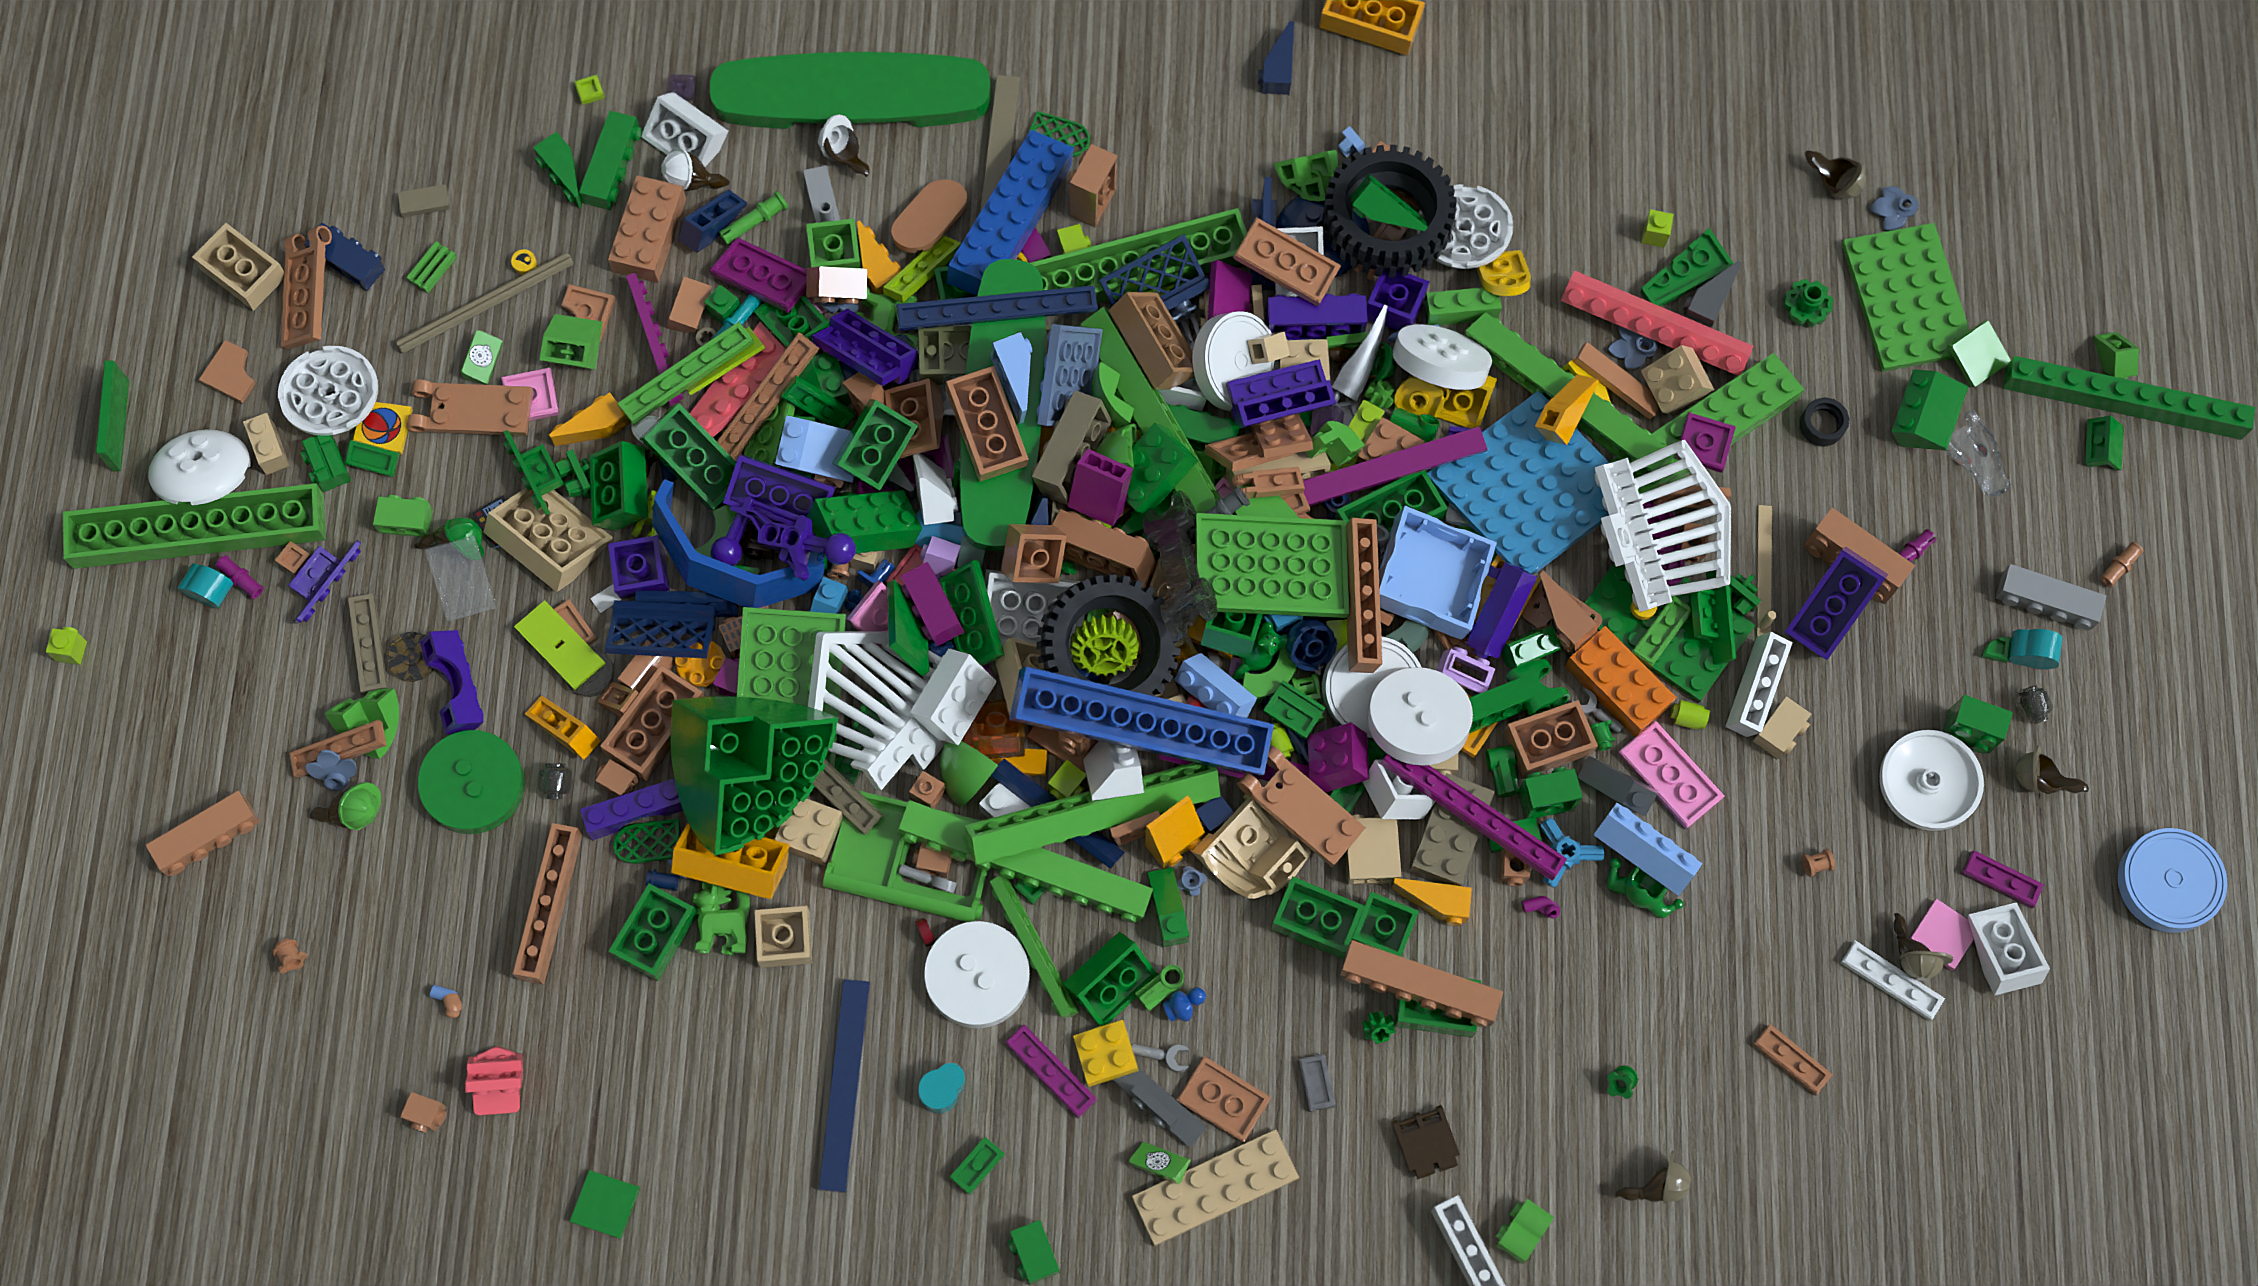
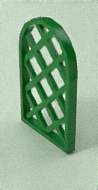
[1029,110,1090,157]
[613,819,680,864]

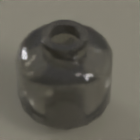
[2015,685,2053,724]
[538,763,572,799]

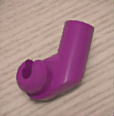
[1521,896,1560,919]

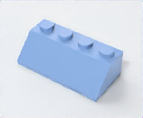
[1594,803,1702,896]

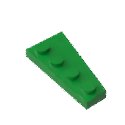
[1640,228,1734,307]

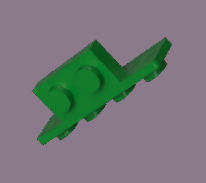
[503,430,564,515]
[1690,570,1736,665]

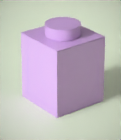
[920,536,961,577]

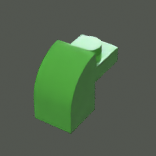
[1305,421,1365,467]

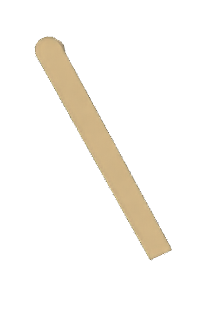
[1757,505,1776,637]

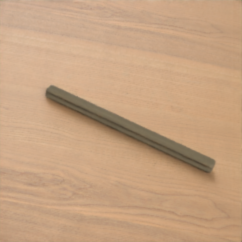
[396,252,573,353]

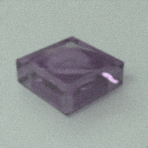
[668,74,696,100]

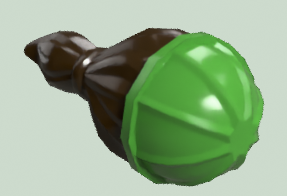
[310,782,381,830]

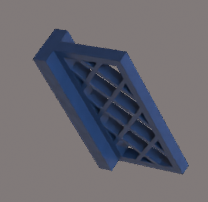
[1250,177,1277,290]
[1098,234,1210,310]
[605,600,716,659]

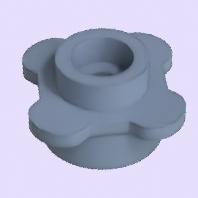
[1177,866,1207,896]

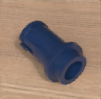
[646,869,680,891]

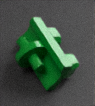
[555,449,591,499]
[1729,573,1761,616]

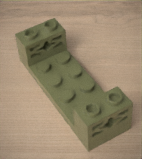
[917,325,1051,385]

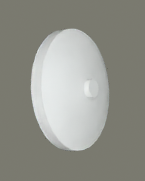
[1879,730,1984,831]

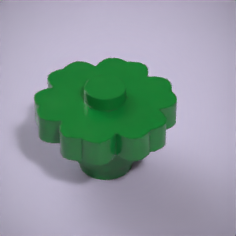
[1783,279,1834,327]

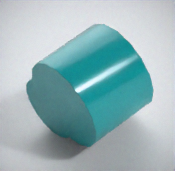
[178,563,233,609]
[2009,629,2063,670]
[918,1063,966,1114]

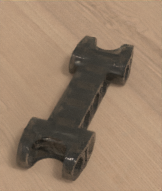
[1143,490,1218,640]

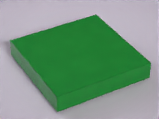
[570,1170,640,1239]

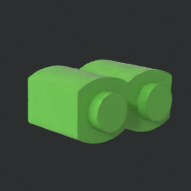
[1495,1199,1554,1264]

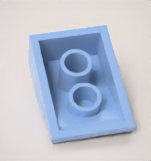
[990,332,1033,424]
[775,415,855,483]

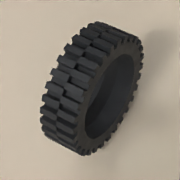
[1323,145,1457,277]
[1036,574,1180,696]

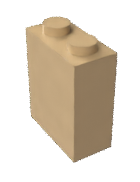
[1345,814,1401,885]

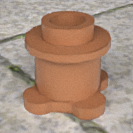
[272,939,307,974]

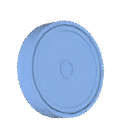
[2117,828,2227,933]

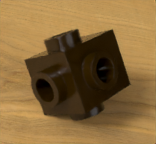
[739,523,777,560]

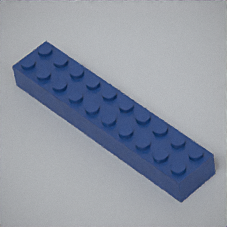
[1009,667,1274,776]

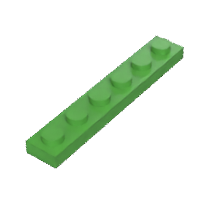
[618,322,754,425]
[990,876,1079,1018]

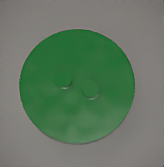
[418,730,525,834]

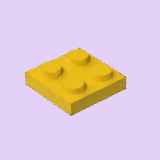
[1073,1020,1139,1087]

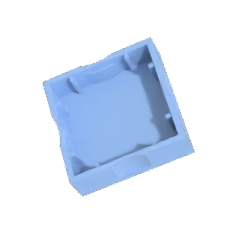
[1379,506,1497,640]

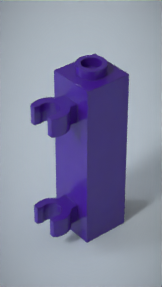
[1466,562,1537,659]

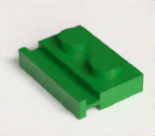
[1263,680,1326,739]

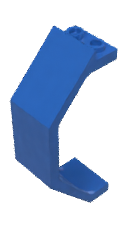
[652,479,825,608]

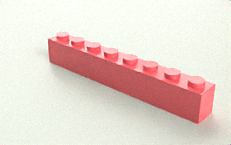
[1561,270,1753,376]

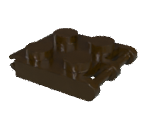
[1391,1105,1460,1180]

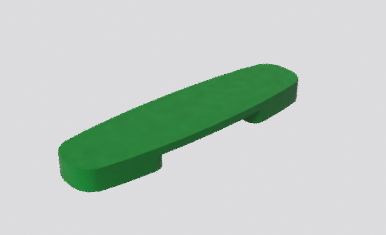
[710,52,990,129]
[959,259,1046,551]

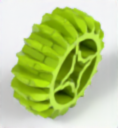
[1070,614,1139,678]

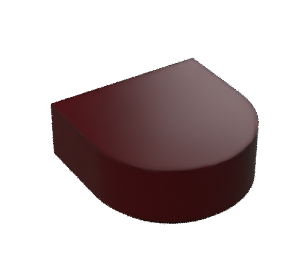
[915,918,935,947]

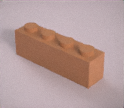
[146,790,260,877]

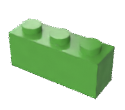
[1423,288,1502,326]

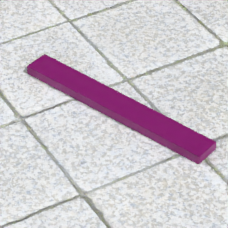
[1303,426,1488,506]
[1380,754,1567,881]

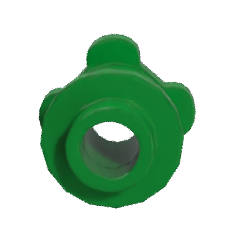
[1590,720,1616,751]
[1607,1065,1639,1099]

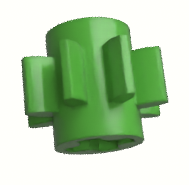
[1364,380,1395,410]

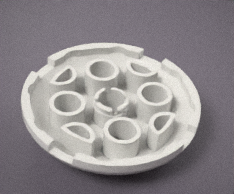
[1417,184,1513,269]
[278,346,378,436]
[148,430,251,505]

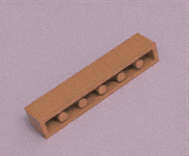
[1346,518,1383,673]
[513,823,582,985]
[1340,940,1503,1027]

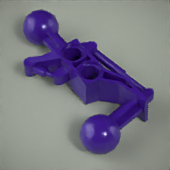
[710,497,856,581]

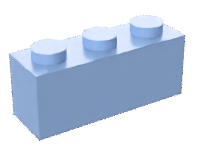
[1174,653,1257,718]

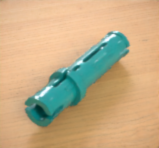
[711,294,763,339]

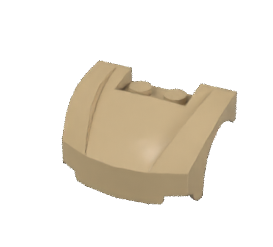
[1191,779,1311,899]

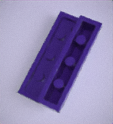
[812,309,918,386]
[1226,359,1336,428]

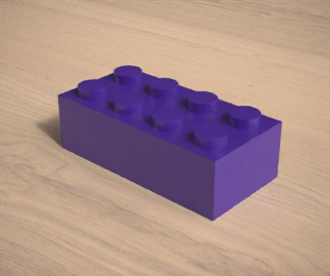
[1265,293,1367,340]
[723,454,836,533]
[1785,546,1888,660]

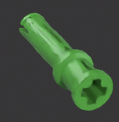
[719,190,789,245]

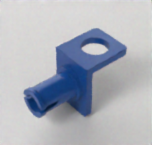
[857,559,896,588]

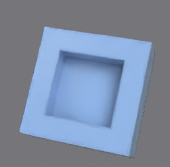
[1338,126,1367,157]

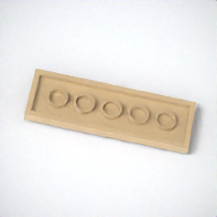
[1132,1130,1299,1246]

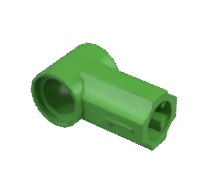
[1135,965,1184,1012]

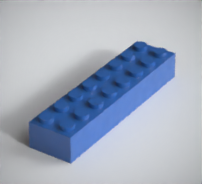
[947,130,1074,296]

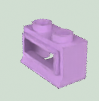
[1436,647,1495,696]

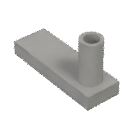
[803,165,840,223]

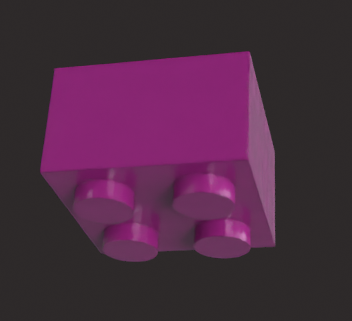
[1308,722,1369,792]

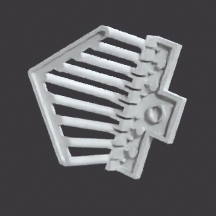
[1595,440,1731,612]
[808,631,946,790]

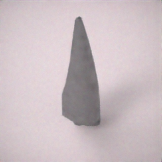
[1332,305,1388,404]

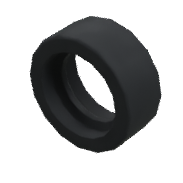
[1799,397,1850,447]

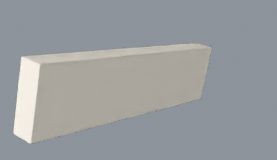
[1841,941,1945,1021]

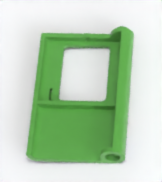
[823,790,988,922]

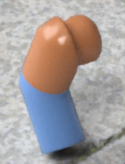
[430,985,462,1018]

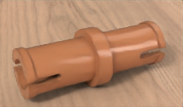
[2099,542,2144,588]

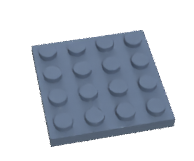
[1037,324,1103,426]

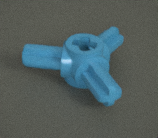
[1540,818,1604,888]

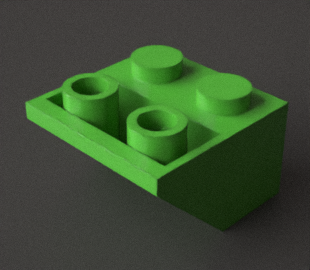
[539,314,603,370]

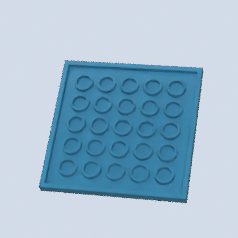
[1427,391,1609,575]

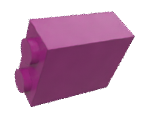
[1068,449,1133,526]

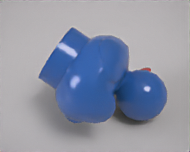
[1163,987,1206,1022]

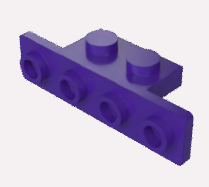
[288,540,361,624]

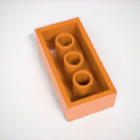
[1565,626,1677,738]

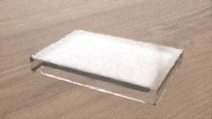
[425,535,497,622]

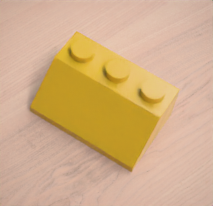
[1413,375,1497,428]

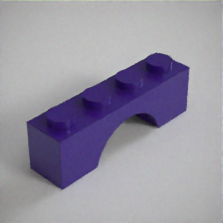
[420,630,484,735]
[580,779,684,841]

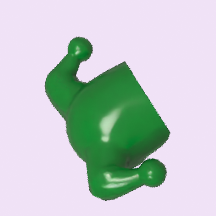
[1606,858,1684,919]

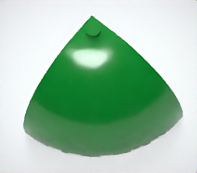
[671,697,838,855]

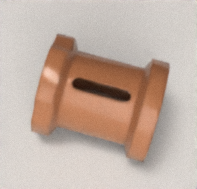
[827,562,850,580]
[1802,848,1836,877]

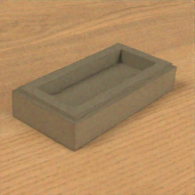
[398,184,450,217]

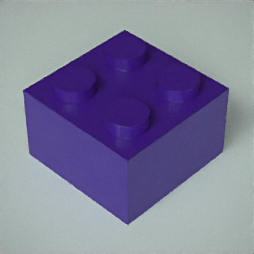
[1367,270,1430,331]
[608,535,670,599]

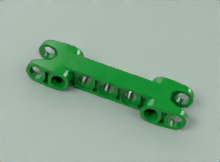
[1469,659,1570,733]

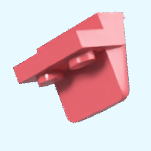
[466,1046,523,1115]

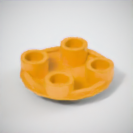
[675,638,726,687]

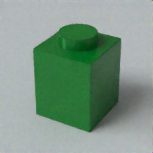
[704,285,740,325]

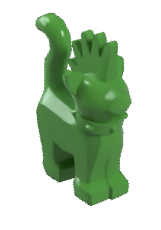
[856,287,918,349]
[692,881,750,956]

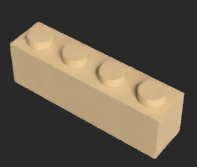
[1225,451,1331,492]

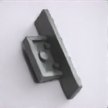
[1112,1067,1206,1147]

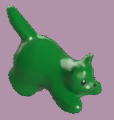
[1232,621,1287,682]

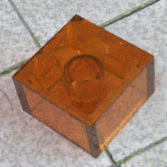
[969,699,1025,759]

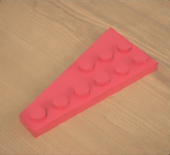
[690,322,786,437]

